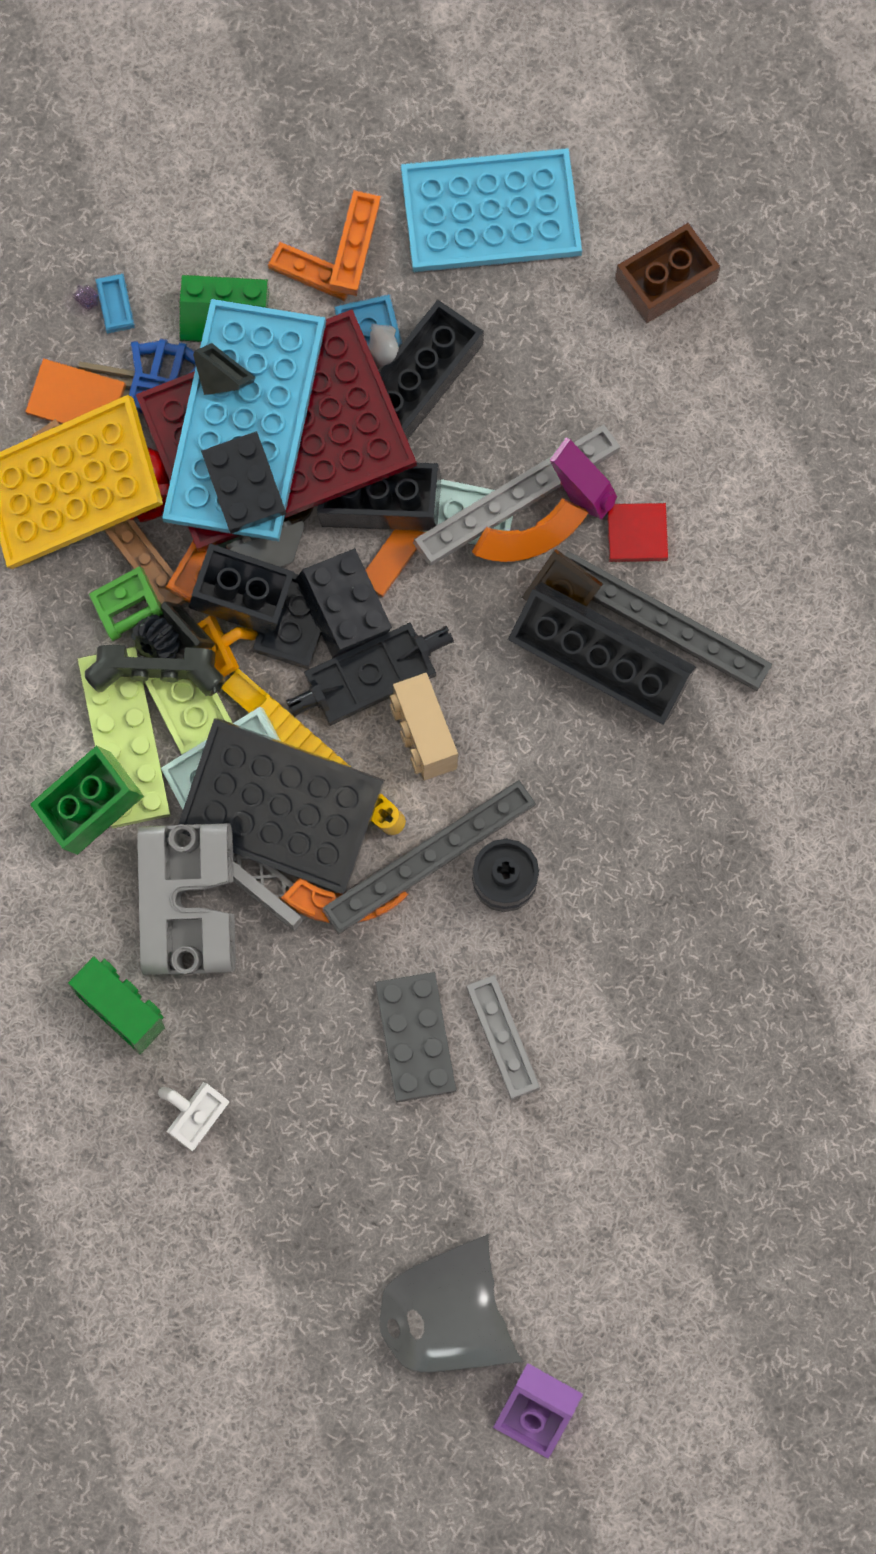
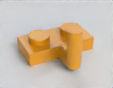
[198,616,258,677]

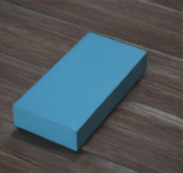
[95,274,135,334]

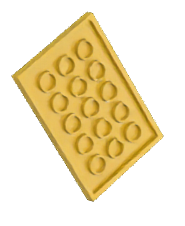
[0,395,163,569]

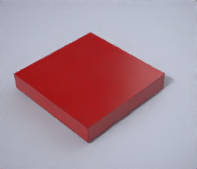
[607,503,668,562]

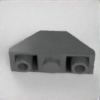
[226,521,304,568]

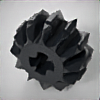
[131,614,182,658]

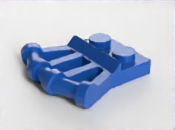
[129,338,196,413]

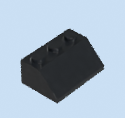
[189,543,294,636]

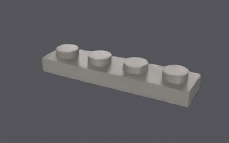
[466,975,540,1100]

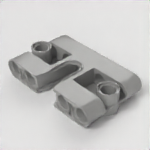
[137,823,236,975]

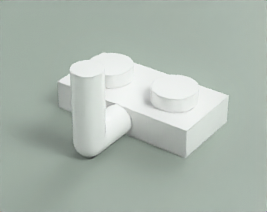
[158,1082,230,1151]

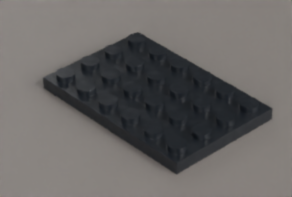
[178,718,385,894]

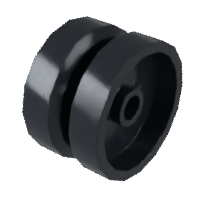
[472,838,539,912]

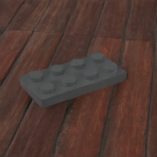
[375,972,456,1102]

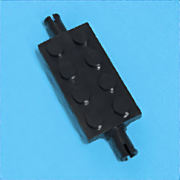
[286,622,454,726]

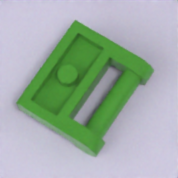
[89,566,163,641]

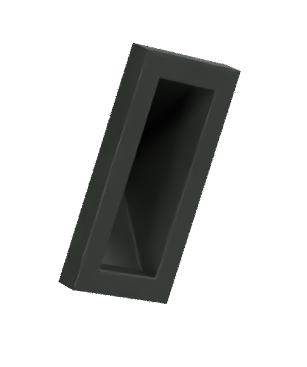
[193,343,256,395]
[161,601,215,650]

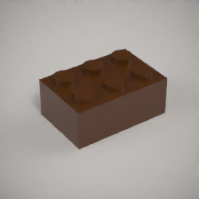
[615,223,721,324]

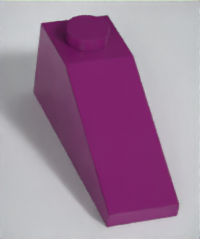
[550,438,617,520]

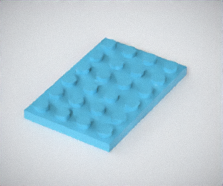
[401,148,582,272]

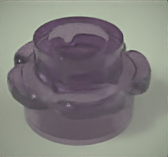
[73,285,99,311]

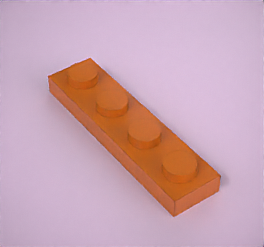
[329,190,381,296]

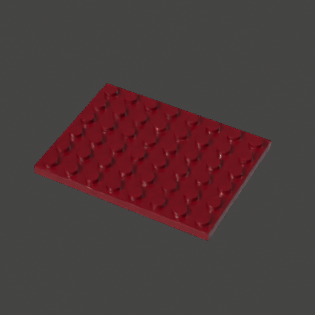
[136,309,417,553]

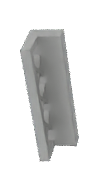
[233,854,307,932]

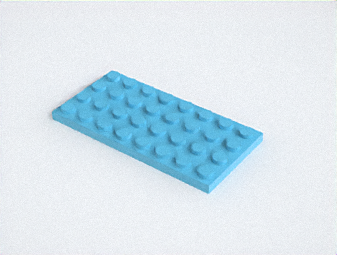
[162,299,326,541]

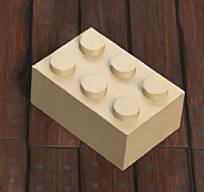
[389,672,458,781]

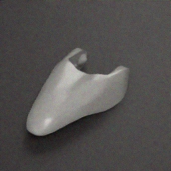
[368,324,398,371]

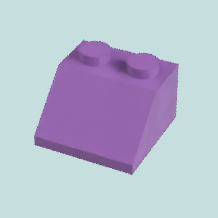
[493,1363,583,1459]

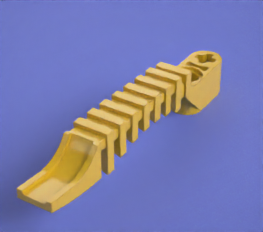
[221,668,406,835]

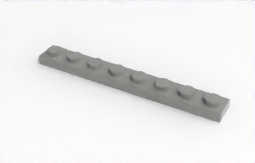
[413,424,620,566]

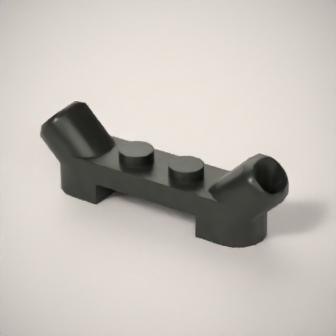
[85,645,224,696]

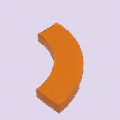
[472,498,589,562]
[280,878,408,923]

